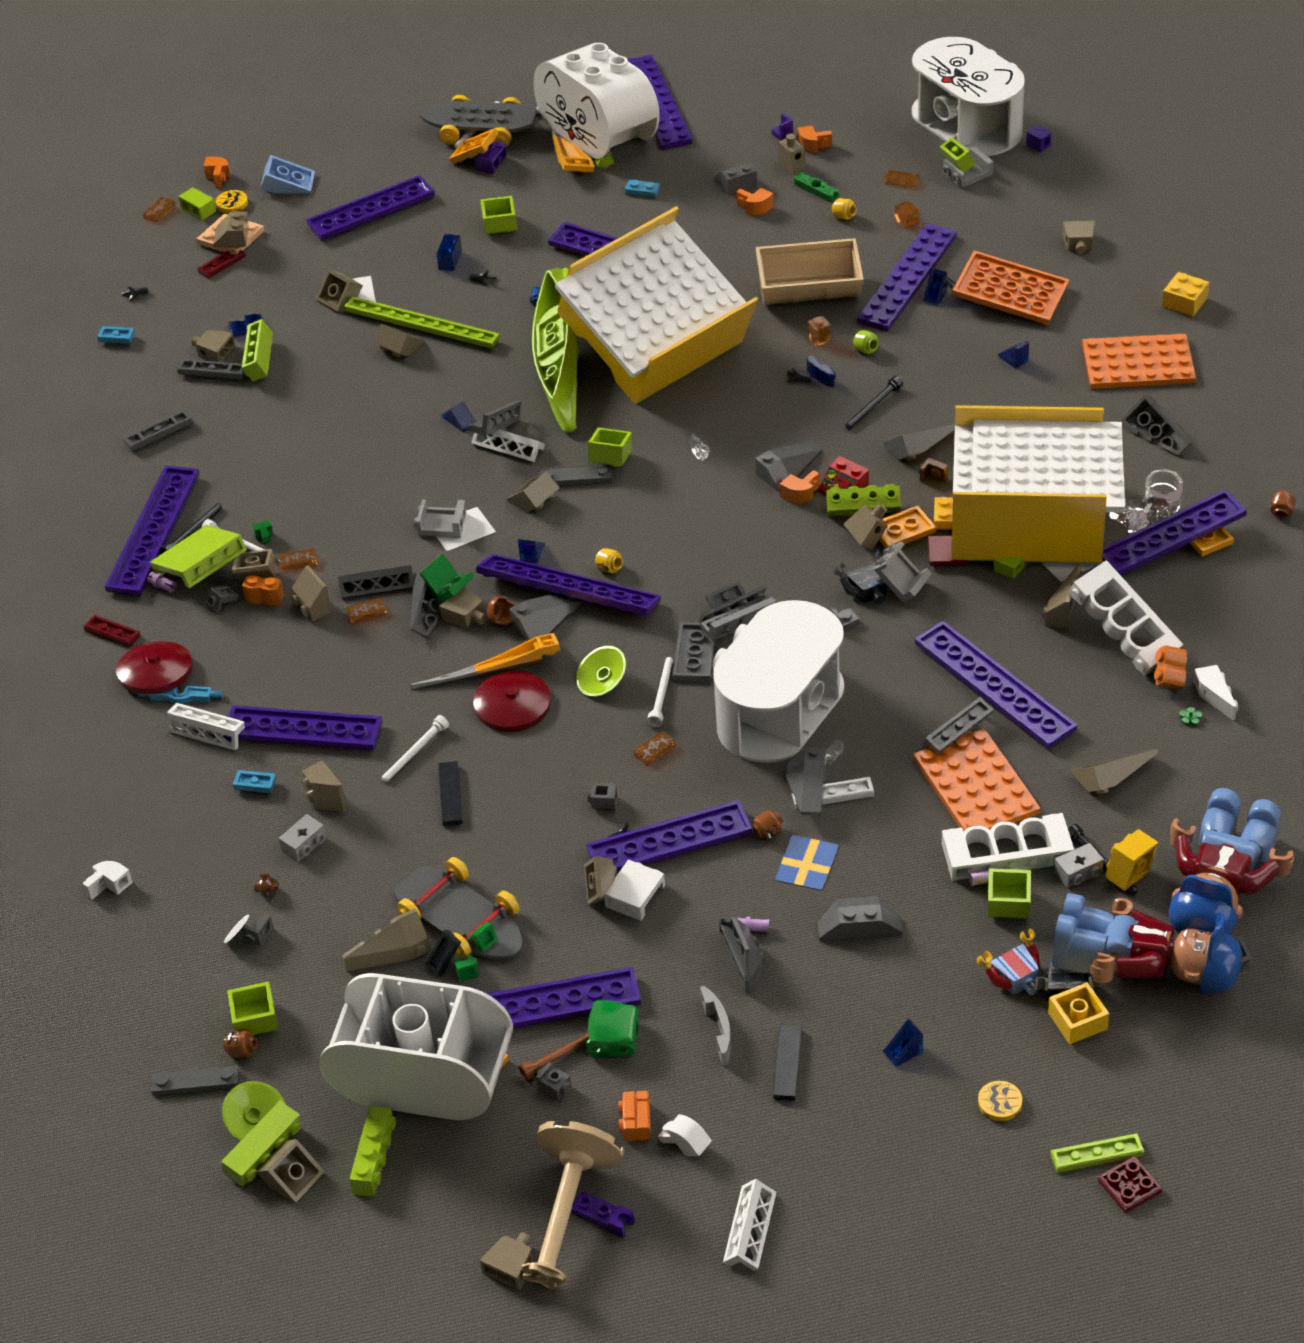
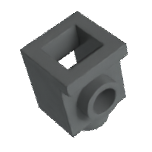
[587,783,618,812]
[536,1062,572,1101]

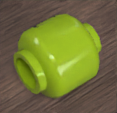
[853,330,879,354]

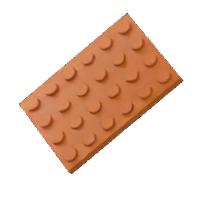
[952,250,1069,325]
[1082,334,1196,389]
[913,728,1041,832]

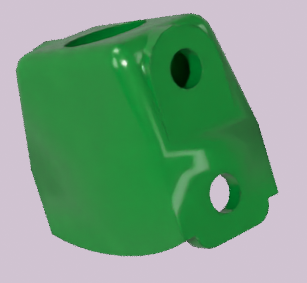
[586,1000,640,1059]

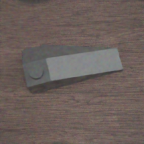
[1121,394,1192,456]

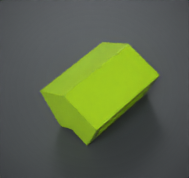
[595,150,614,168]

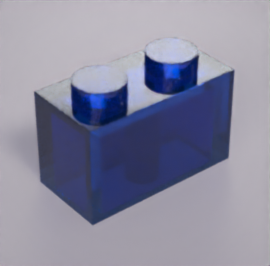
[436,234,462,271]

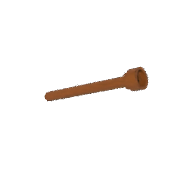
[518,1033,589,1081]

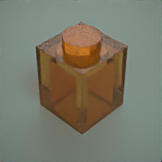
[895,201,919,229]
[807,316,831,346]

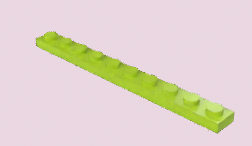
[344,296,500,349]

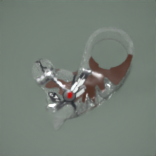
[1109,469,1183,534]

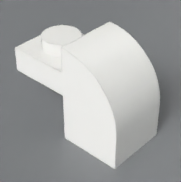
[82,861,133,900]
[658,1115,712,1156]

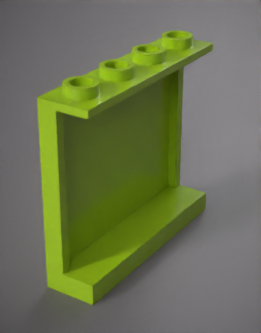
[150,525,247,588]

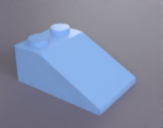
[260,155,315,194]

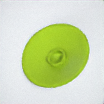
[576,646,626,696]
[222,1081,285,1141]

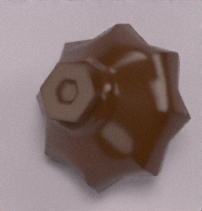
[254,873,279,896]

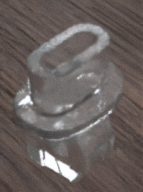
[688,434,710,462]

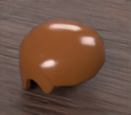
[487,596,515,625]

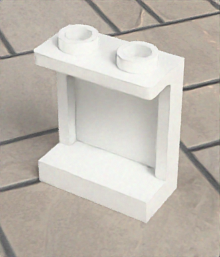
[604,860,665,921]

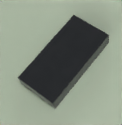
[425,930,461,976]

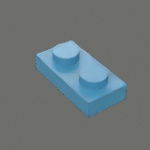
[625,180,660,198]
[97,326,135,344]
[233,770,277,794]

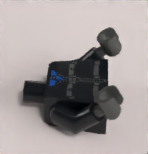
[833,548,889,604]
[1035,962,1103,1002]

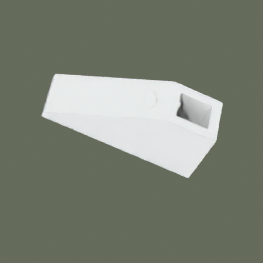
[1193,665,1238,720]

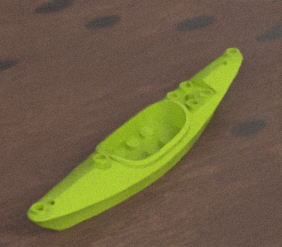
[532,268,579,433]

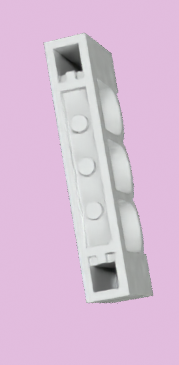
[1068,560,1183,676]
[942,813,1074,881]

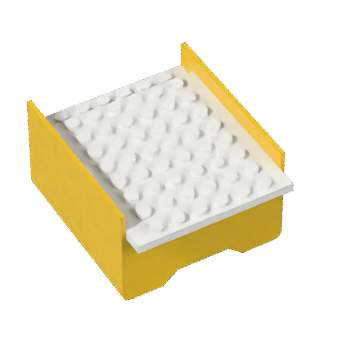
[555,206,758,404]
[934,405,1125,563]

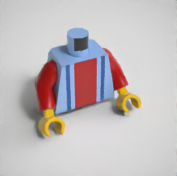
[977,929,1041,995]

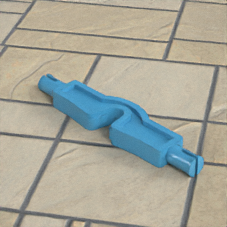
[138,686,223,704]

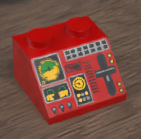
[819,456,869,495]

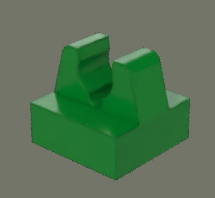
[252,520,273,544]
[470,922,499,952]
[455,954,479,982]

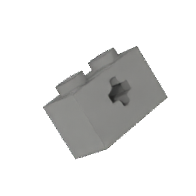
[278,814,326,862]
[1054,843,1104,888]

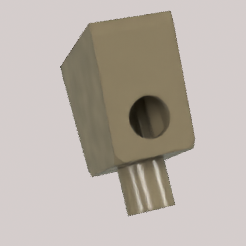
[777,134,807,175]
[1062,221,1095,254]
[191,330,235,362]
[843,503,887,550]
[440,587,487,628]
[480,1232,533,1290]

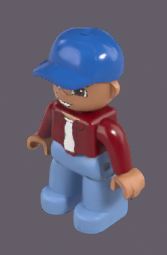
[1169,788,1294,935]
[1052,893,1242,994]

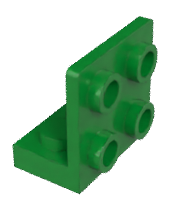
[419,554,475,603]

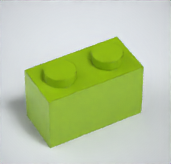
[940,137,975,173]
[178,187,216,221]

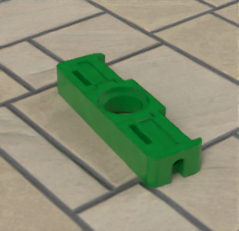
[794,172,839,202]

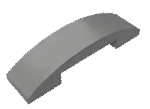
[700,986,731,1066]

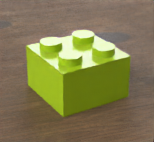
[480,196,517,234]
[588,428,632,467]
[988,868,1031,918]
[227,982,279,1035]

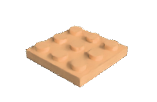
[197,214,264,255]

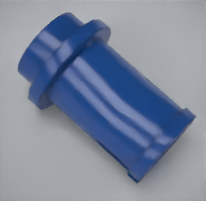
[530,286,541,306]

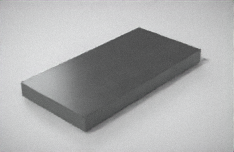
[672,622,716,682]

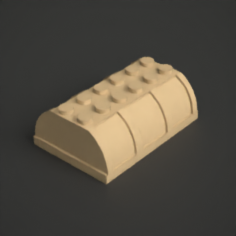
[756,238,864,305]

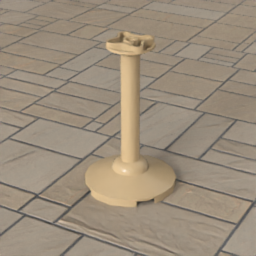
[521,1121,625,1289]

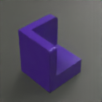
[771,114,794,141]
[1026,125,1052,153]

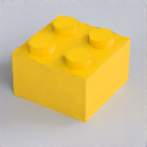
[1162,272,1209,317]
[1105,829,1158,891]
[1048,982,1109,1045]

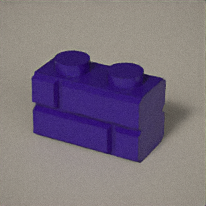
[475,141,507,174]

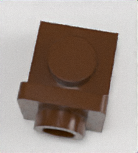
[918,458,948,482]

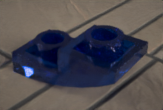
[227,314,263,337]
[807,356,836,388]

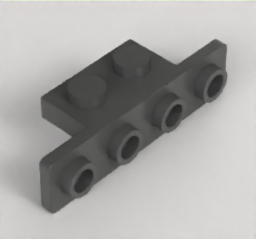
[698,581,767,623]

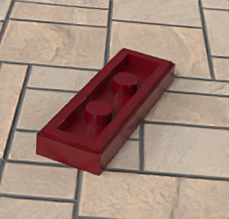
[197,250,246,279]
[84,615,141,648]

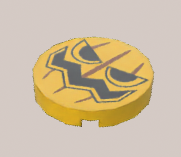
[216,190,248,214]
[978,1081,1022,1122]

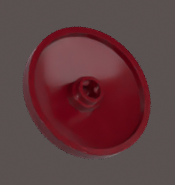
[116,641,193,694]
[474,671,551,732]

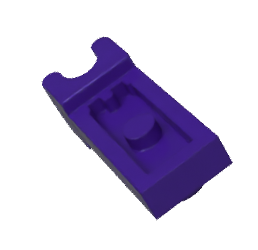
[571,1192,635,1238]

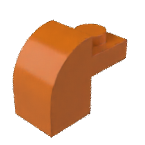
[797,125,832,153]
[203,157,231,188]
[736,188,774,215]
[780,470,820,504]

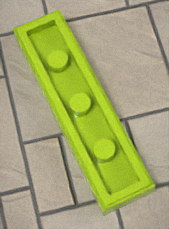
[1050,1133,1145,1173]

